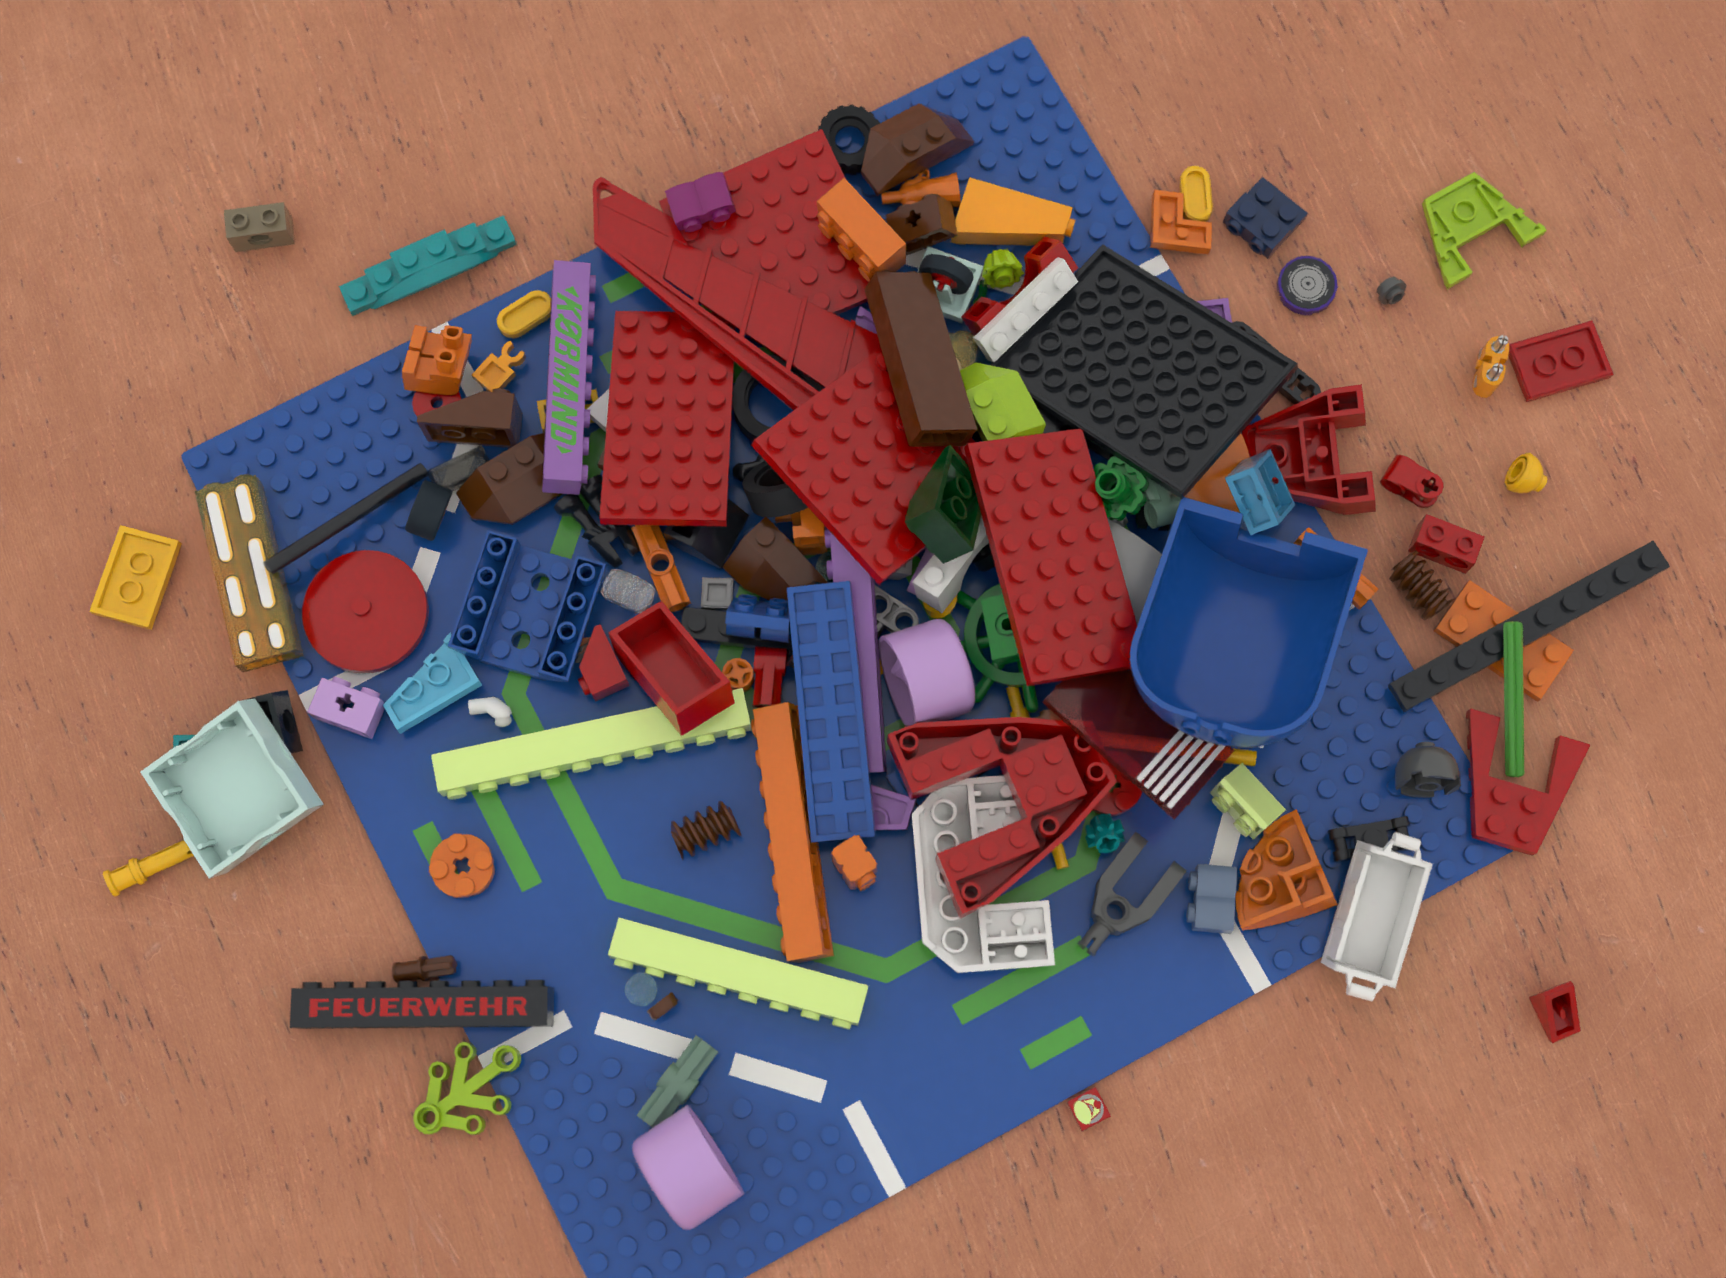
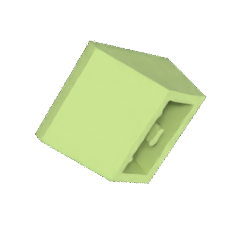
[1210,763,1286,840]

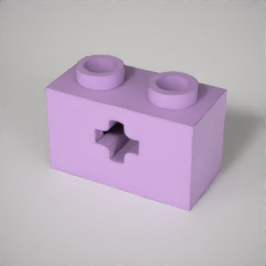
[307,677,385,739]

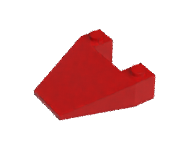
[1242,384,1376,515]

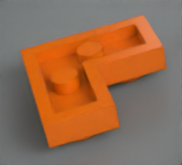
[1150,190,1212,255]

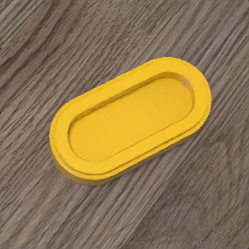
[1179,166,1213,222]
[497,290,551,338]

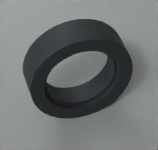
[732,354,823,442]
[742,461,808,517]

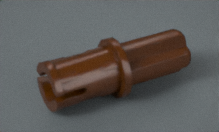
[392,955,457,983]

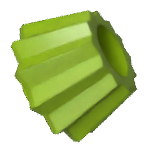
[982,249,1024,290]

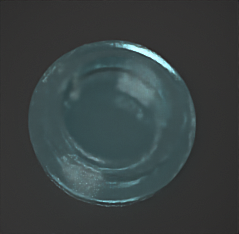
[625,973,658,1006]

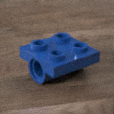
[725,594,791,643]

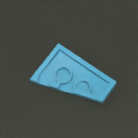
[383,632,482,734]

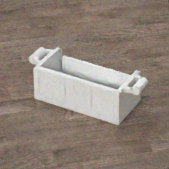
[1320,832,1433,1002]

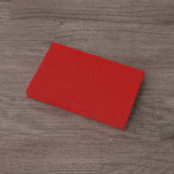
[1508,320,1614,402]

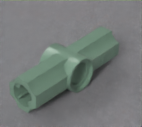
[637,1035,719,1128]

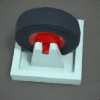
[917,246,984,323]

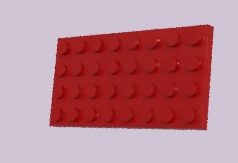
[599,311,736,526]
[964,429,1137,686]

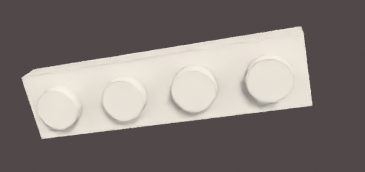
[973,257,1078,362]

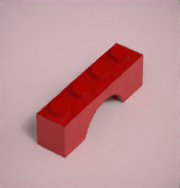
[961,236,1078,336]

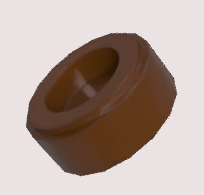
[646,992,679,1021]

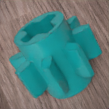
[1084,814,1125,853]

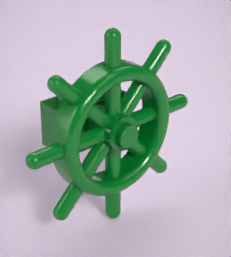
[957,583,1085,713]

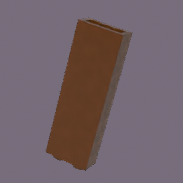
[864,270,977,447]

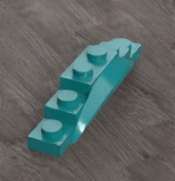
[339,215,517,316]

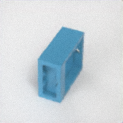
[1225,449,1295,535]

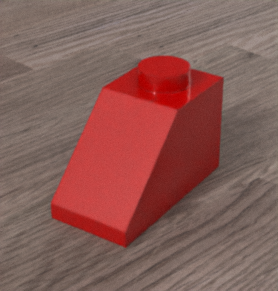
[578,624,629,702]

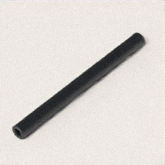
[263,463,428,575]

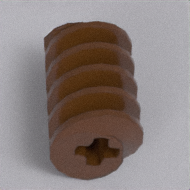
[1389,550,1456,620]
[671,801,742,860]

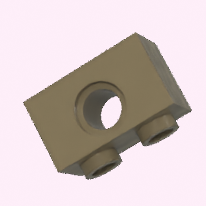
[224,202,295,252]

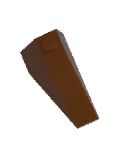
[723,517,828,601]

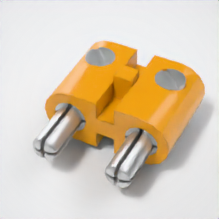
[1472,335,1509,398]

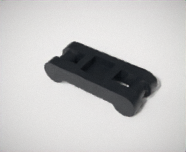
[1328,816,1410,862]

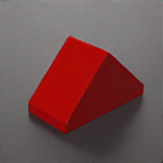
[1529,981,1581,1043]

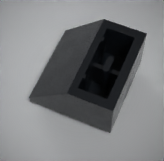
[663,499,749,569]

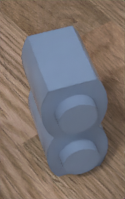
[1186,864,1237,934]

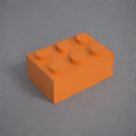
[817,178,906,282]

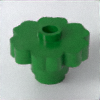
[1094,456,1149,521]

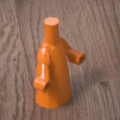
[881,169,961,207]

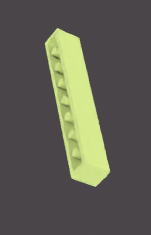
[608,918,868,1030]

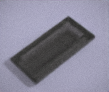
[427,444,489,492]

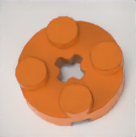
[429,833,495,898]

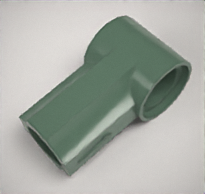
[1143,476,1181,529]

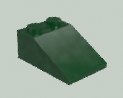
[905,445,981,564]

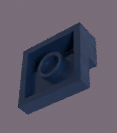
[1223,177,1308,259]

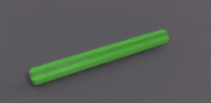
[1503,621,1525,777]

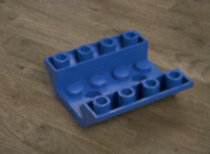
[448,530,607,682]

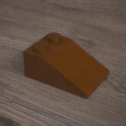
[417,388,523,448]

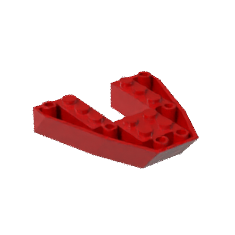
[887,717,1117,919]

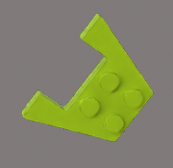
[1422,172,1547,289]

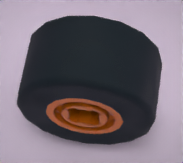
[405,480,452,541]

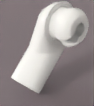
[468,697,512,727]

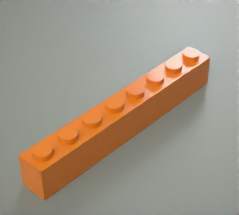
[751,702,834,963]

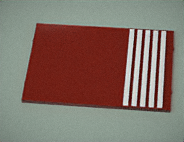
[1042,669,1234,820]

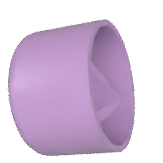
[879,619,975,727]
[632,1105,744,1230]

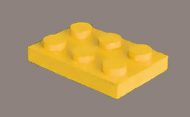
[89,525,182,630]

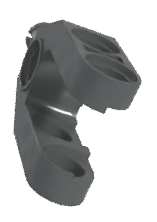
[1078,831,1187,956]

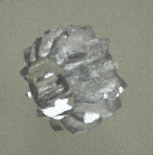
[601,569,656,614]

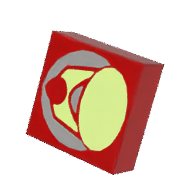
[1066,1087,1111,1132]

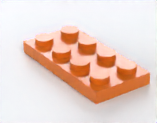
[1434,580,1574,702]

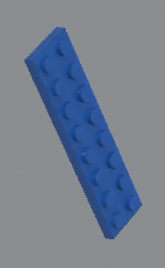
[787,581,876,842]

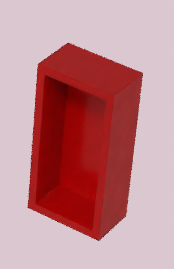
[608,601,735,736]

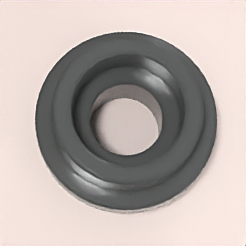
[1377,277,1407,304]

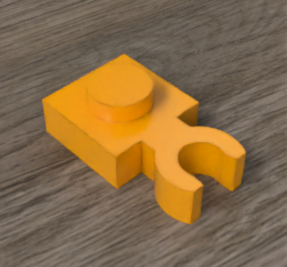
[471,341,526,392]

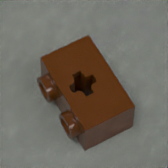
[886,194,958,255]

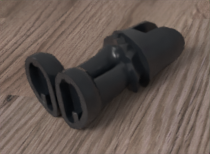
[554,474,640,568]

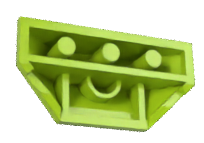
[960,363,1046,441]

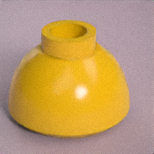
[1505,453,1547,494]

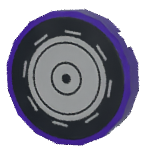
[1276,256,1338,315]

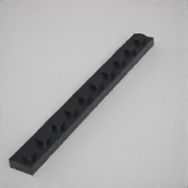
[1388,540,1670,712]

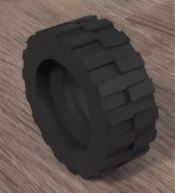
[818,105,880,175]

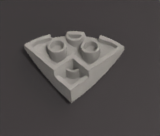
[1108,519,1162,625]

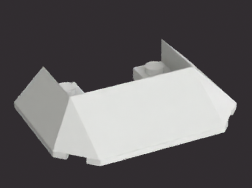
[912,775,1055,973]

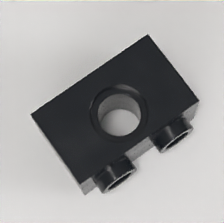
[245,690,303,754]

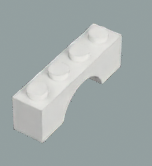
[912,515,989,613]

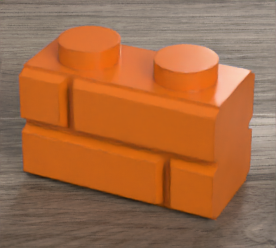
[831,835,877,892]

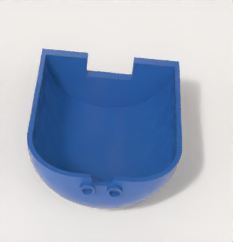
[1130,497,1368,748]

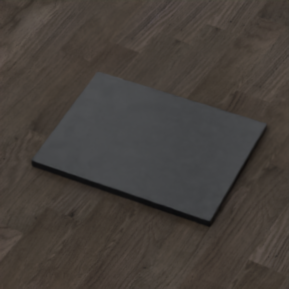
[990,244,1298,499]

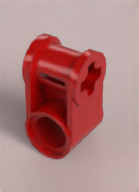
[1380,455,1444,508]

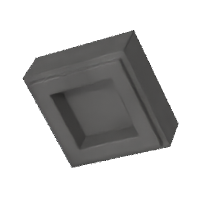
[701,577,734,611]

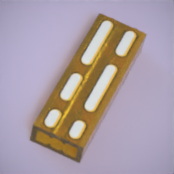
[195,474,304,673]

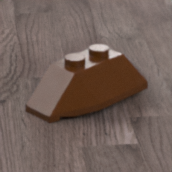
[861,103,975,196]
[456,433,562,525]

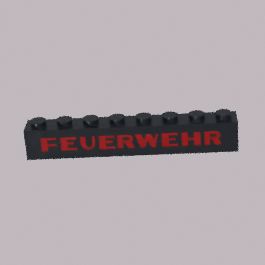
[290,980,554,1029]

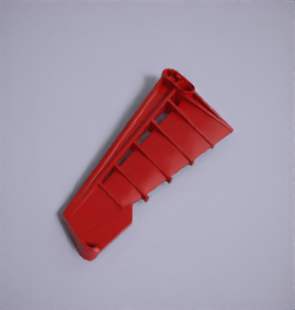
[593,177,881,411]

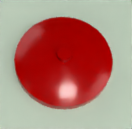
[302,550,429,674]

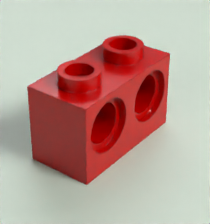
[1408,514,1485,574]

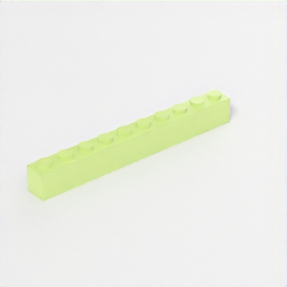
[431,688,752,800]

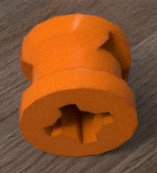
[722,658,754,692]

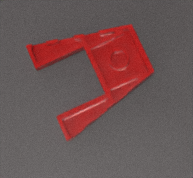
[1466,708,1590,856]

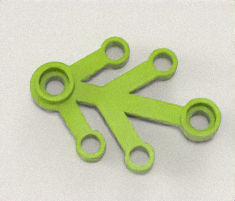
[413,1042,521,1135]

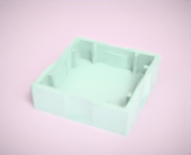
[141,698,324,879]

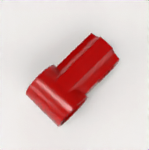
[753,646,787,708]

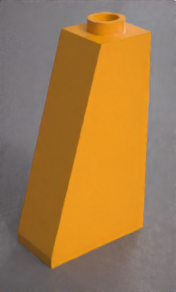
[951,177,1076,246]

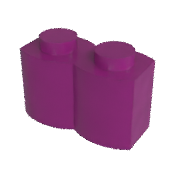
[665,172,736,232]

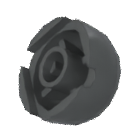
[1395,742,1461,798]

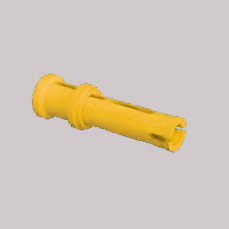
[103,840,194,897]

